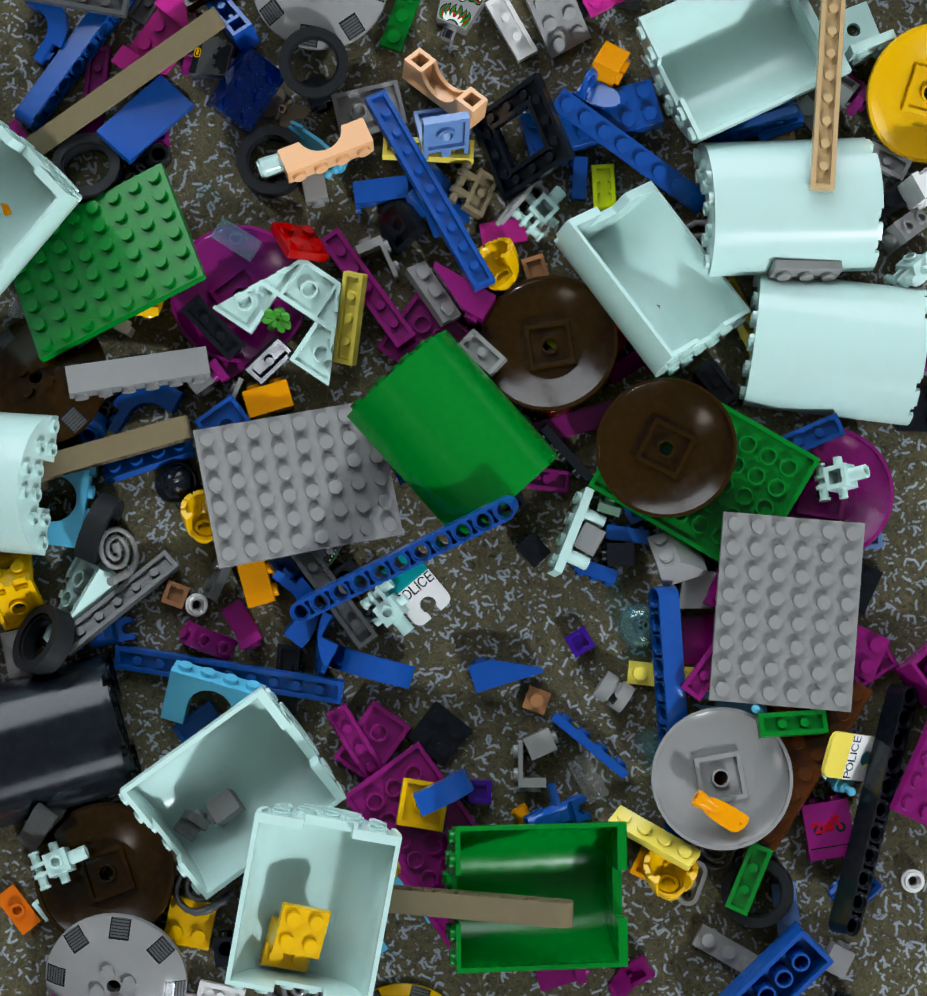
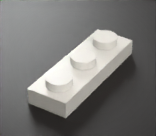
[485,0,538,64]

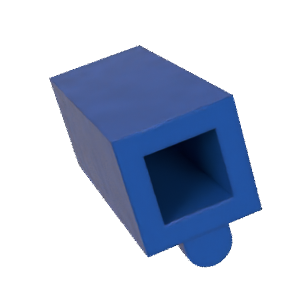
[352,175,413,213]

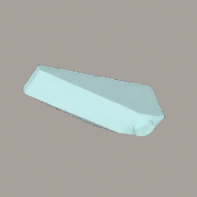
[43,557,118,643]

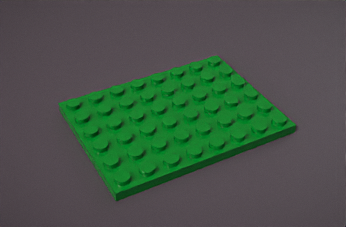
[13,163,207,362]
[588,373,821,563]

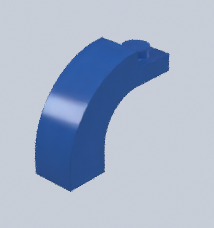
[25,1,71,69]
[108,385,186,434]
[272,565,319,649]
[329,645,415,689]
[413,768,474,817]

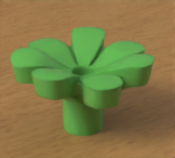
[261,307,291,333]

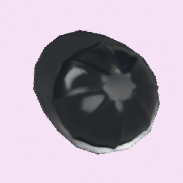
[155,462,199,503]

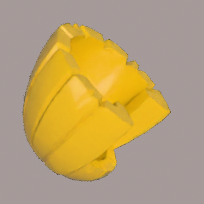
[478,237,519,291]
[180,489,213,544]
[643,850,699,901]

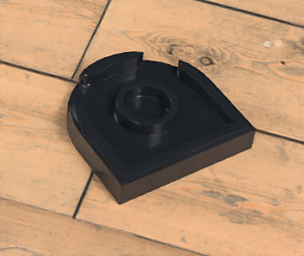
[379,200,428,256]

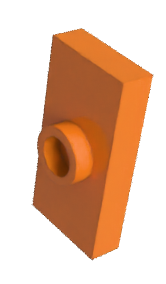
[0,883,43,935]

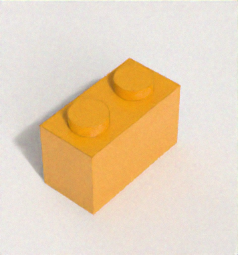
[590,41,630,88]
[242,377,296,420]
[237,560,280,608]

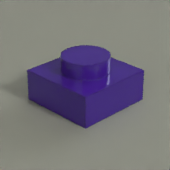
[564,626,596,658]
[468,779,492,804]

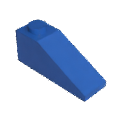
[205,0,260,55]
[468,656,543,693]

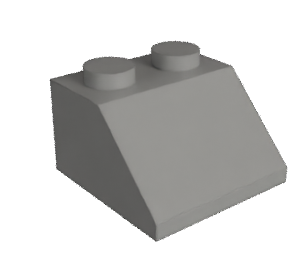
[647,531,708,586]

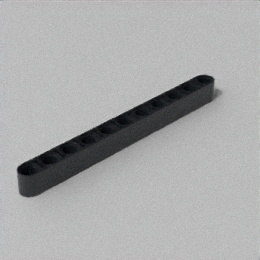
[829,684,918,936]

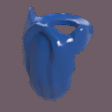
[572,68,621,109]

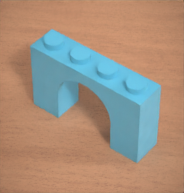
[47,466,99,548]
[160,660,266,724]

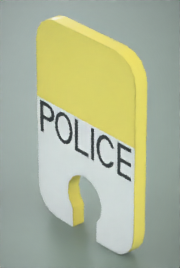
[821,731,875,782]

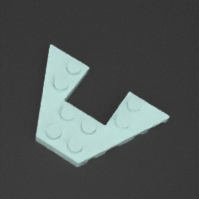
[213,259,342,386]

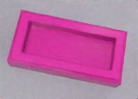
[479,219,528,246]

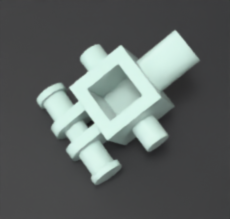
[512,186,566,242]
[883,251,927,288]
[814,456,870,502]
[360,579,414,636]
[28,841,90,891]

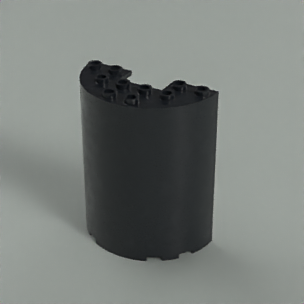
[0,651,142,828]

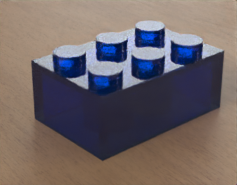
[205,48,284,133]

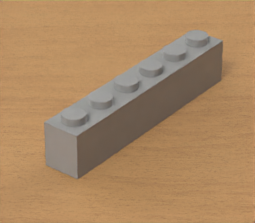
[65,346,210,401]

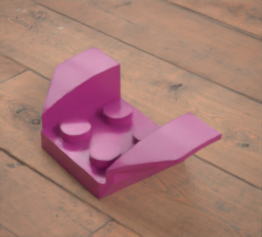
[111,0,189,75]

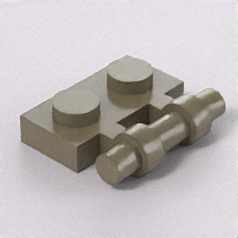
[448,161,497,220]

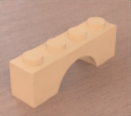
[402,47,488,129]
[277,117,374,184]

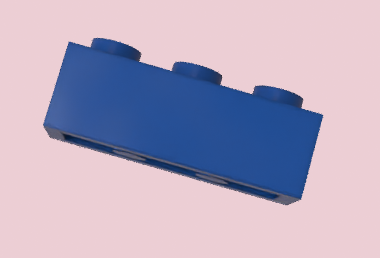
[568,156,588,202]
[604,522,650,545]
[573,561,619,587]

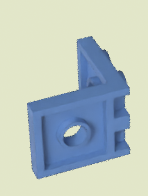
[413,107,470,160]

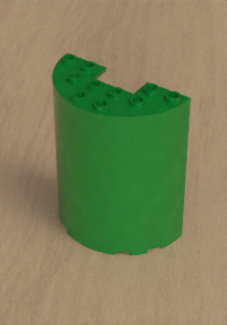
[347,330,559,534]
[442,821,628,974]

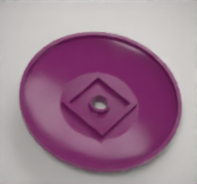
[170,225,305,363]
[787,428,894,550]

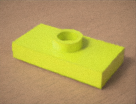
[591,164,616,211]

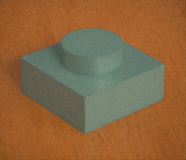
[597,496,622,517]

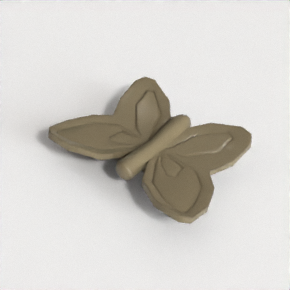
[259,85,310,131]

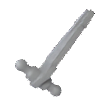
[495,180,549,227]

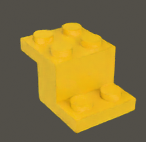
[259,902,331,973]

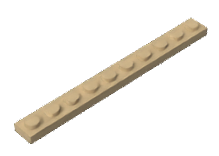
[809,0,846,193]

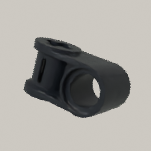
[129,143,172,175]

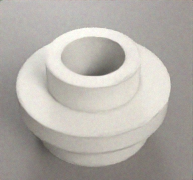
[185,593,208,617]
[901,869,925,893]

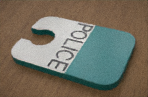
[380,555,450,625]

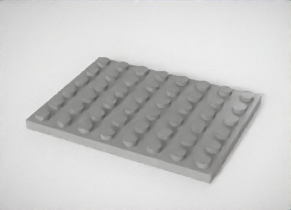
[193,403,403,569]
[708,512,865,712]

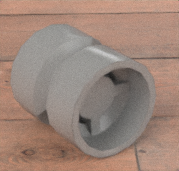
[592,670,636,713]

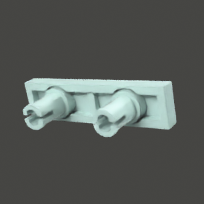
[547,486,607,577]

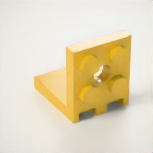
[0,552,45,631]

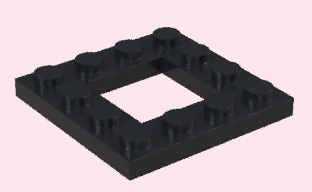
[473,73,575,201]

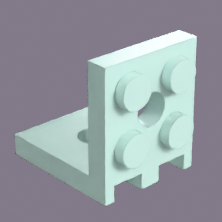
[843,1,896,67]

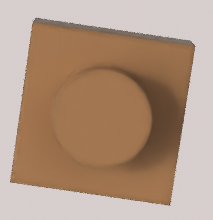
[520,253,549,280]
[160,580,191,609]
[522,685,551,715]

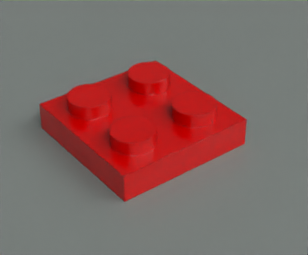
[270,222,329,262]

